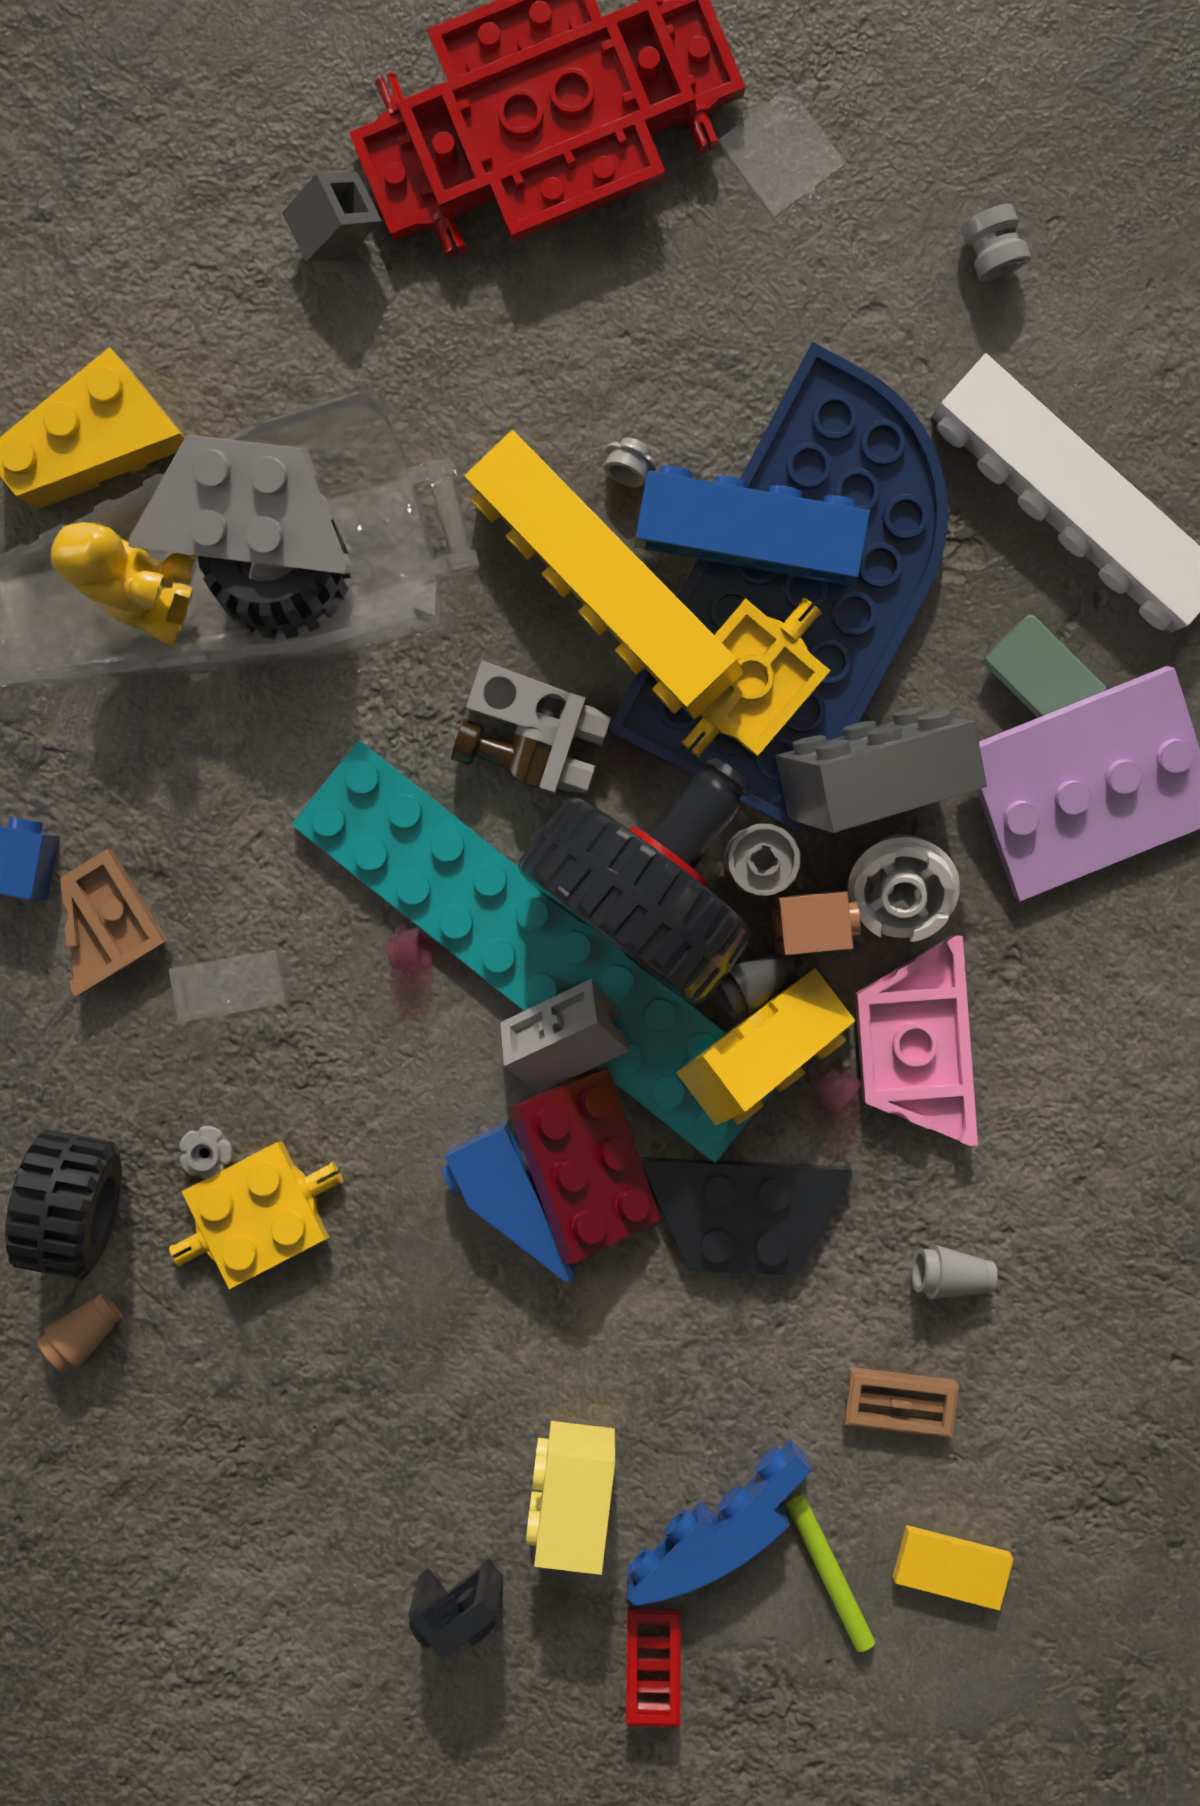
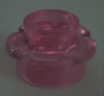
[387,925,432,978]
[813,1066,862,1116]

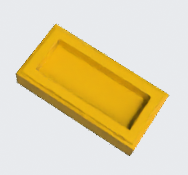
[892,1525,1014,1611]

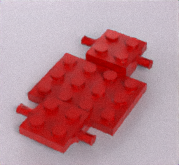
[349,0,745,258]

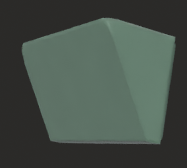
[981,615,1107,718]

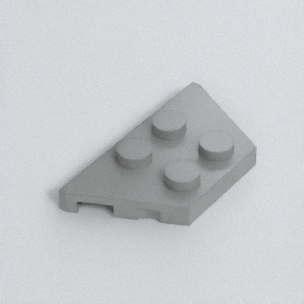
[128,435,351,574]

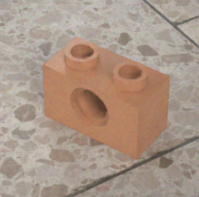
[769,891,861,955]

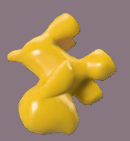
[50,522,198,647]

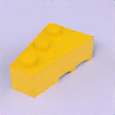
[0,347,185,510]
[676,968,855,1125]

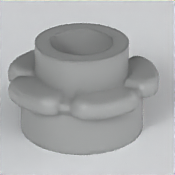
[604,438,656,488]
[179,1126,233,1179]

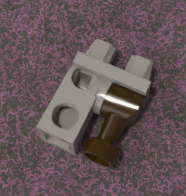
[451,660,611,794]

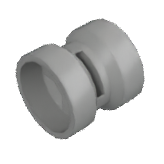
[961,204,1032,282]

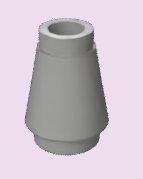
[911,1244,997,1299]

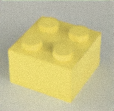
[525,1421,615,1575]

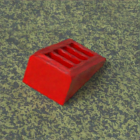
[626,1608,681,1727]

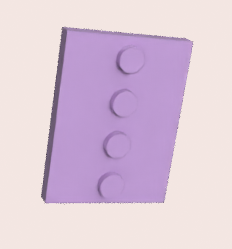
[977,666,1200,901]

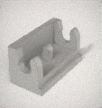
[500,979,630,1093]

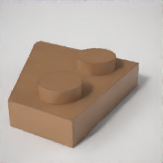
[60,849,169,997]

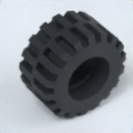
[197,520,351,639]
[5,1130,122,1280]

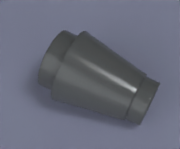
[715,953,799,1018]

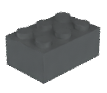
[775,707,987,833]

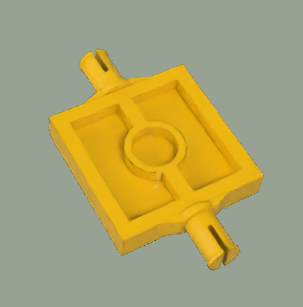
[681,598,830,757]
[169,1141,343,1289]

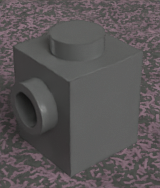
[282,172,382,262]

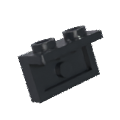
[408,1559,503,1660]

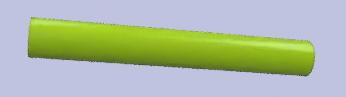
[786,1495,875,1652]

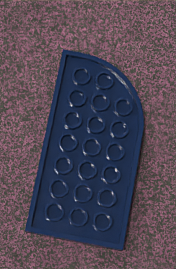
[607,342,948,833]

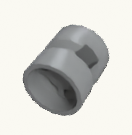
[723,824,800,895]

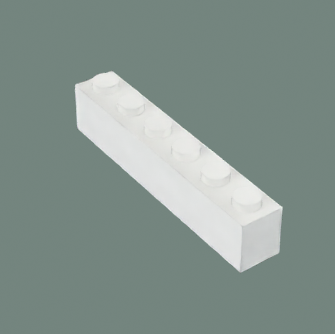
[931,353,1200,633]

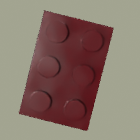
[508,1067,661,1264]

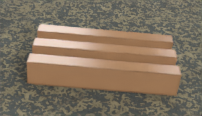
[843,1367,959,1438]

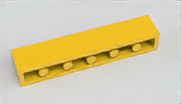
[464,430,743,720]

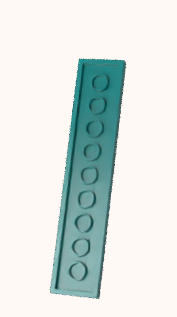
[291,740,776,1163]

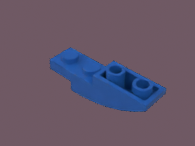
[627,1439,812,1606]

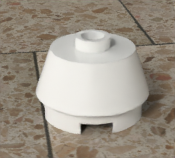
[848,834,960,942]

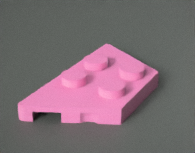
[855,935,978,1146]

